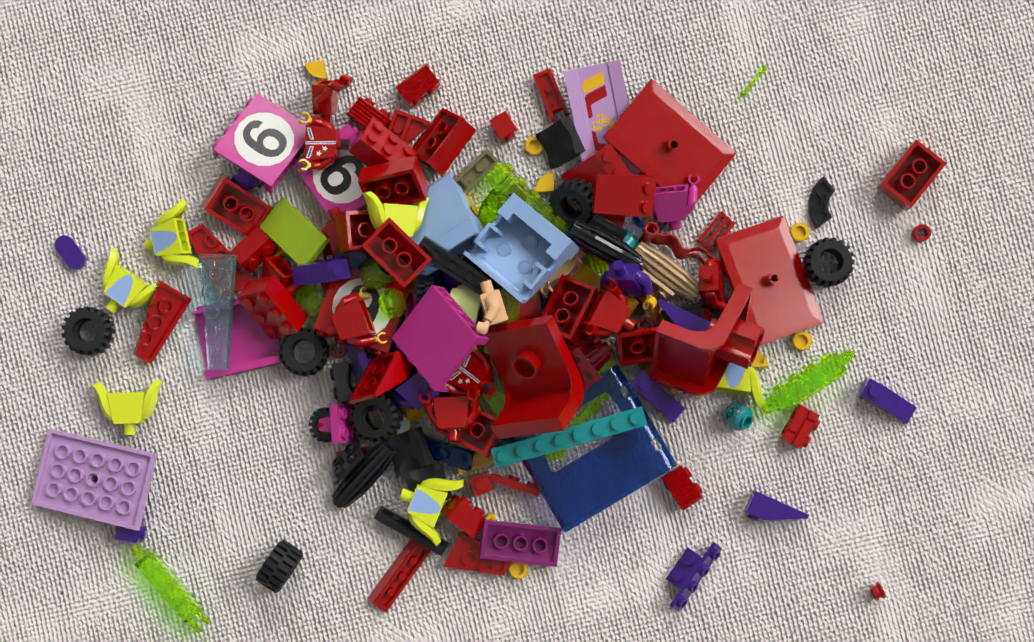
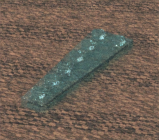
[199,254,237,371]

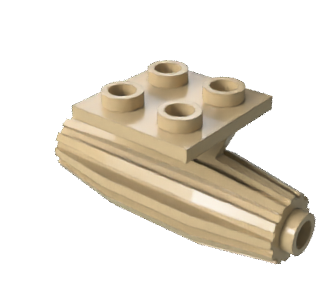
[635,241,701,306]

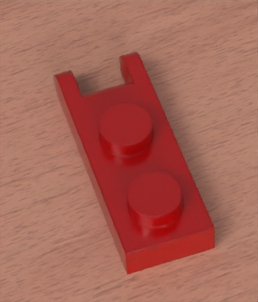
[533,68,569,122]
[490,474,541,497]

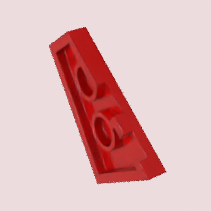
[443,532,511,576]

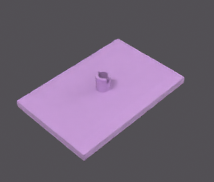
[31,429,158,531]

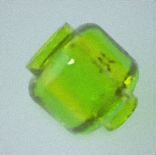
[379,288,406,318]

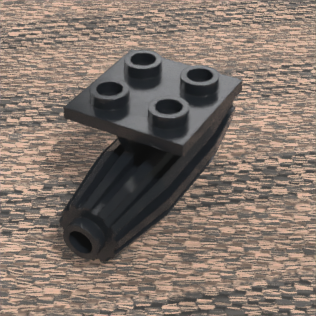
[566,213,644,269]
[332,438,397,508]

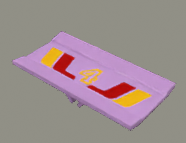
[563,60,642,174]

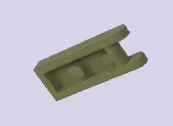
[454,148,500,195]

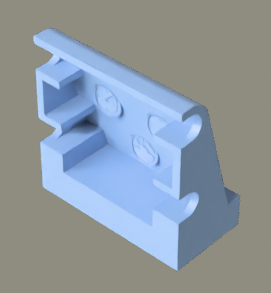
[408,172,484,277]
[463,193,580,304]

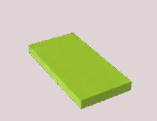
[259,197,330,265]

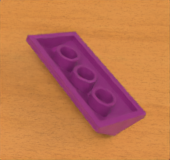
[480,519,562,567]

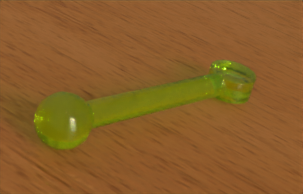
[740,65,767,98]

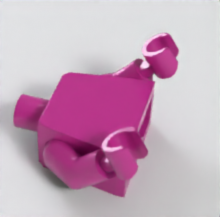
[653,175,700,230]

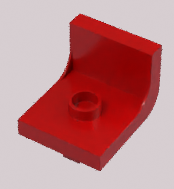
[650,282,765,396]
[485,315,584,439]

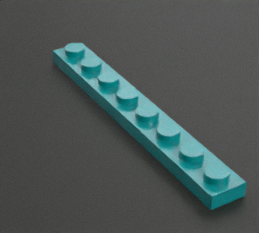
[490,406,647,468]

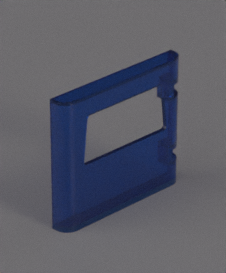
[508,363,677,532]

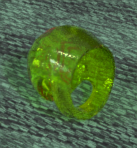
[360,258,396,290]

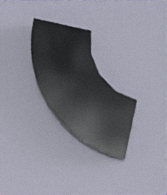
[808,176,835,229]

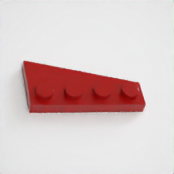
[187,224,256,300]
[133,279,192,364]

